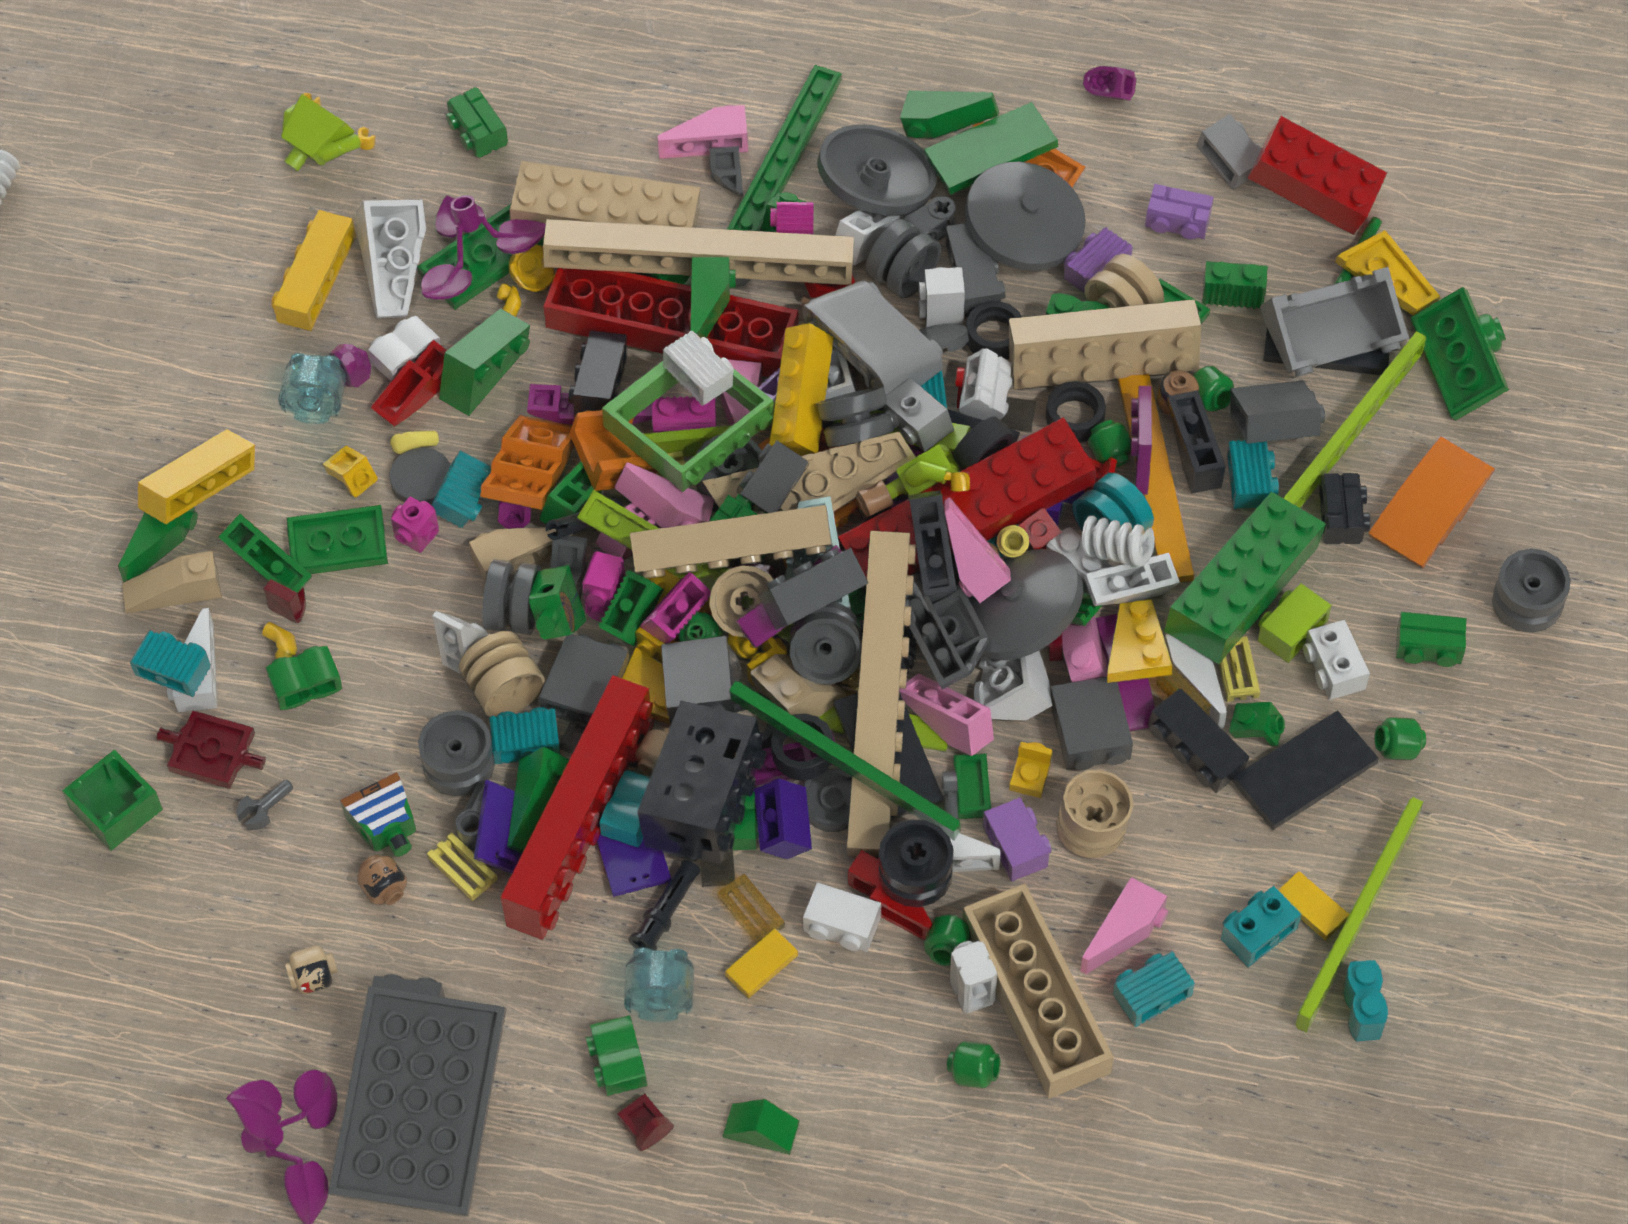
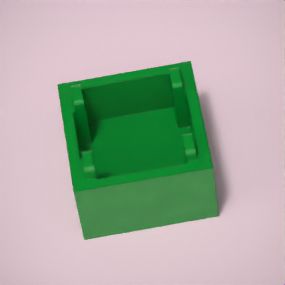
[62,749,163,851]

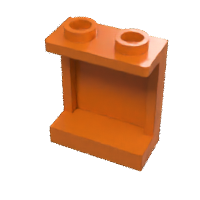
[569,410,657,491]

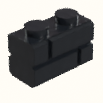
[1319,473,1370,544]

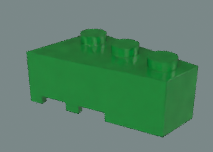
[439,308,530,416]

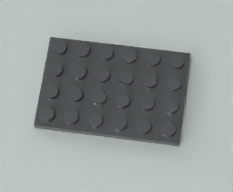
[328,986,507,1217]

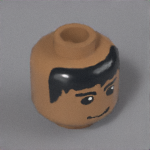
[1157,370,1199,416]
[357,855,407,905]

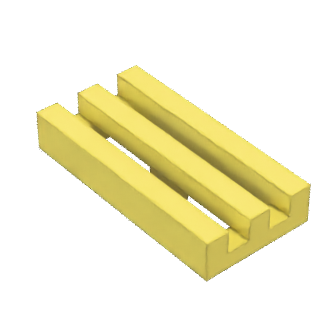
[1219,636,1260,702]
[427,833,498,901]

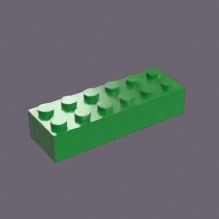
[1164,491,1326,664]

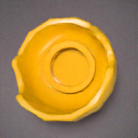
[509,244,555,292]

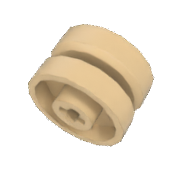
[1085,253,1164,308]
[709,565,774,638]

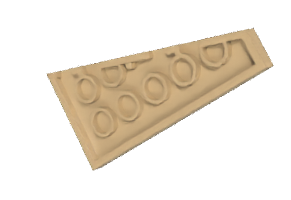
[703,432,916,515]

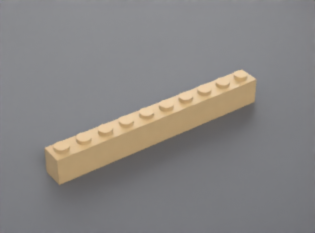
[543,219,854,285]
[847,531,916,858]

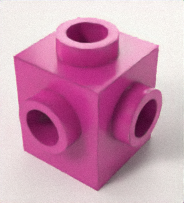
[391,496,439,553]

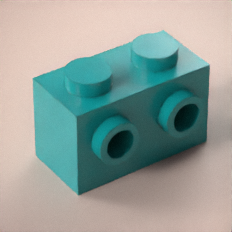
[1221,885,1301,968]

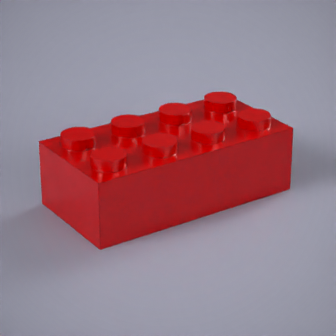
[1248,116,1388,235]

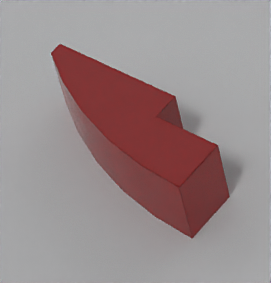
[370,340,447,427]
[848,850,932,940]

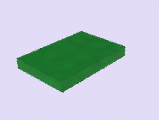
[286,505,388,574]

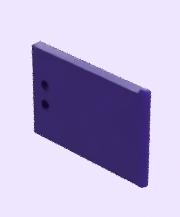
[474,780,522,874]
[597,824,671,897]

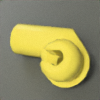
[390,431,439,454]

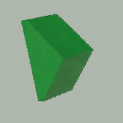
[723,1099,800,1155]

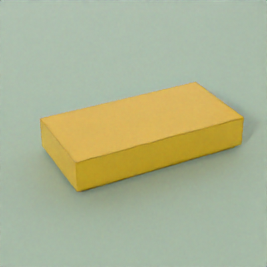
[1279,871,1350,941]
[725,929,798,999]

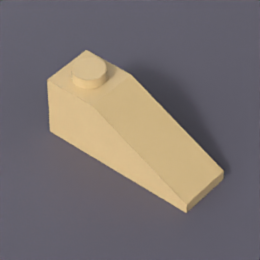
[469,527,572,582]
[122,551,222,614]

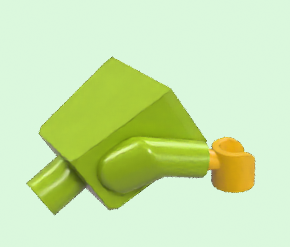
[281,92,376,171]
[885,444,970,502]

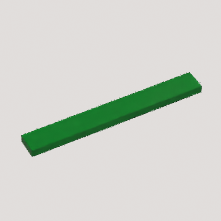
[726,64,842,232]
[729,681,961,841]

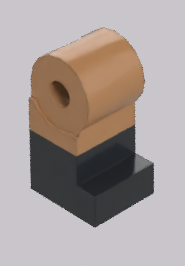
[855,480,893,522]

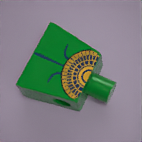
[529,565,587,640]

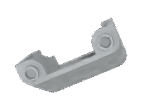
[1260,267,1409,377]
[802,280,943,410]

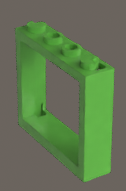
[602,356,774,492]

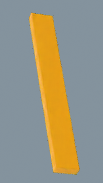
[1117,374,1194,582]

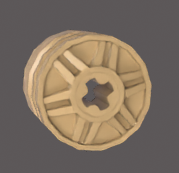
[458,631,545,717]
[1056,770,1134,858]

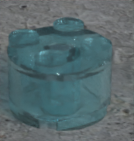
[278,353,346,424]
[624,948,694,1022]

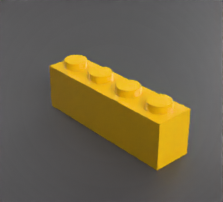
[271,210,356,331]
[769,323,834,456]
[138,429,255,524]

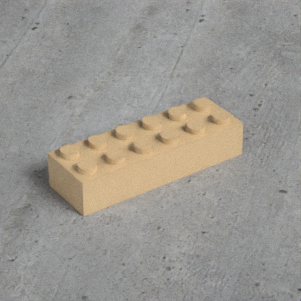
[510,161,700,228]
[1009,300,1201,389]
[630,505,832,578]
[963,883,1114,1099]

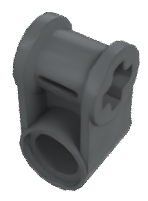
[903,196,956,241]

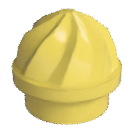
[997,525,1029,558]

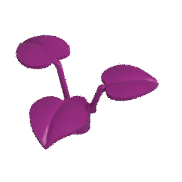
[421,195,546,300]
[226,1070,338,1224]

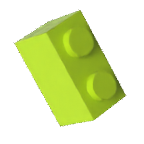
[1258,583,1332,663]

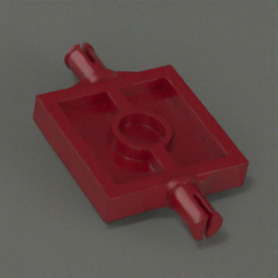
[156,710,266,789]

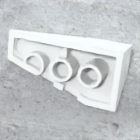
[355,200,426,318]
[974,651,1053,721]

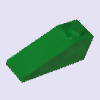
[900,90,999,138]
[690,257,736,338]
[539,461,603,524]
[118,507,198,583]
[219,514,313,594]
[507,747,570,854]

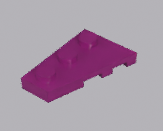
[1131,386,1152,495]

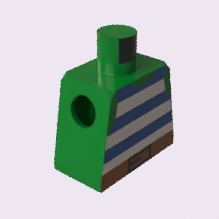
[340,772,416,857]

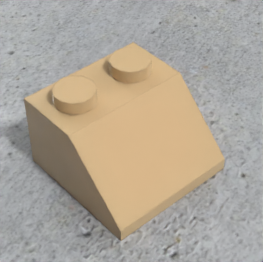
[750,654,847,717]

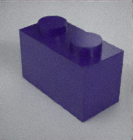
[754,778,812,860]

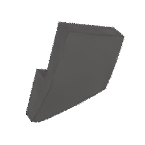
[709,146,743,196]

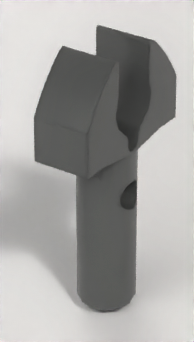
[942,771,959,820]
[237,780,293,830]

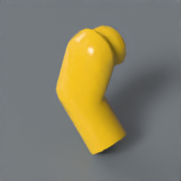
[496,283,521,317]
[262,622,297,659]
[727,633,758,659]

